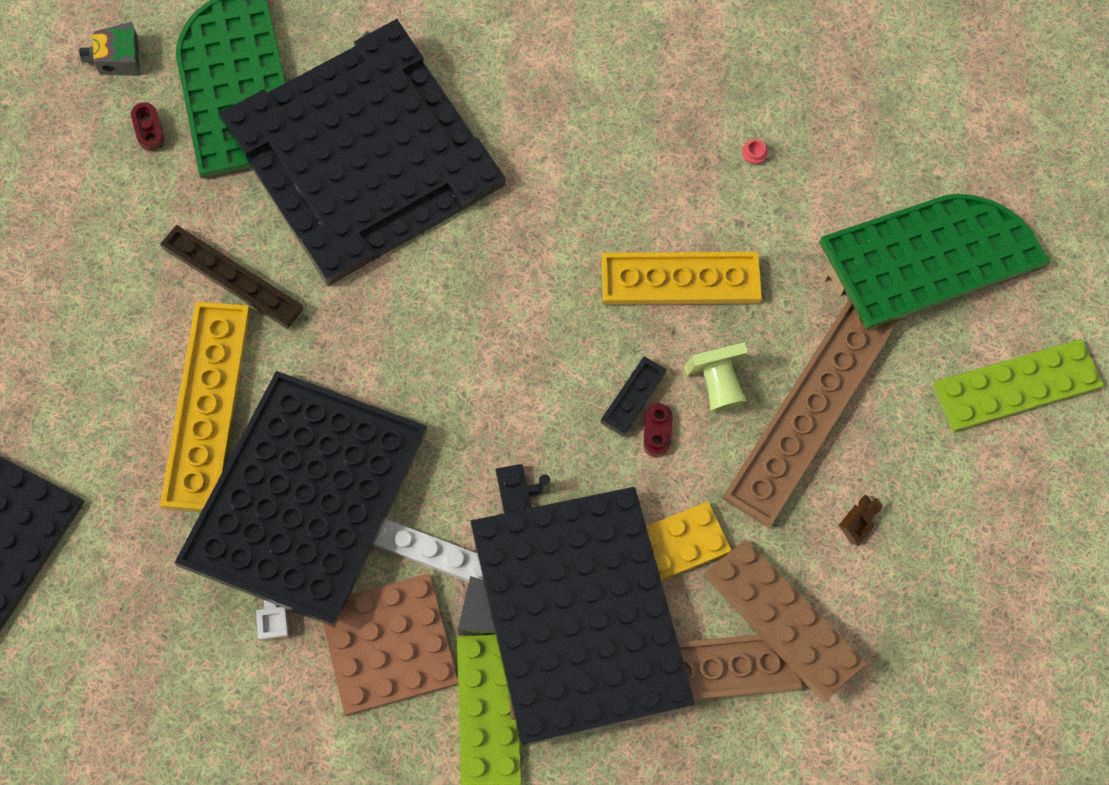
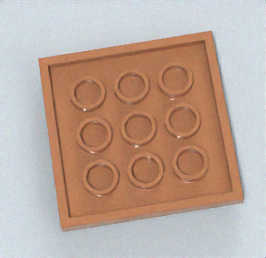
[323,573,458,716]

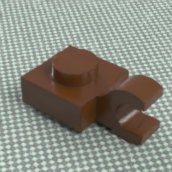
[838,495,883,546]

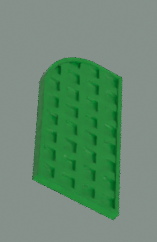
[176,0,285,179]
[819,194,1050,330]

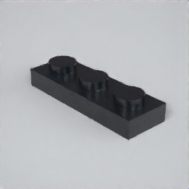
[600,356,667,437]

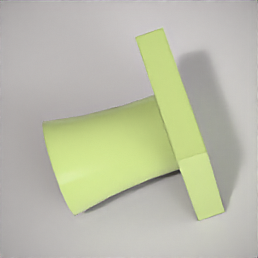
[684,342,748,412]

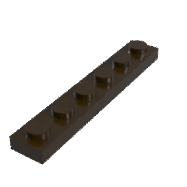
[160,224,304,329]

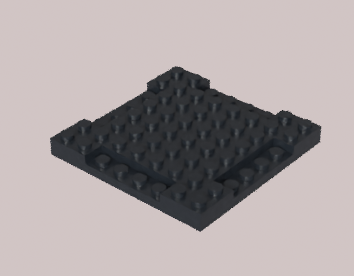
[219,19,506,286]

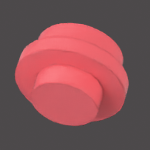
[742,139,768,164]

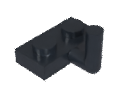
[496,464,550,513]

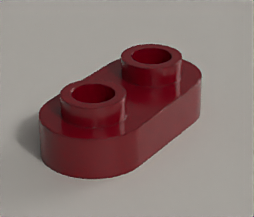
[131,102,164,151]
[643,403,673,458]

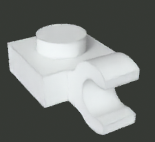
[256,600,289,641]

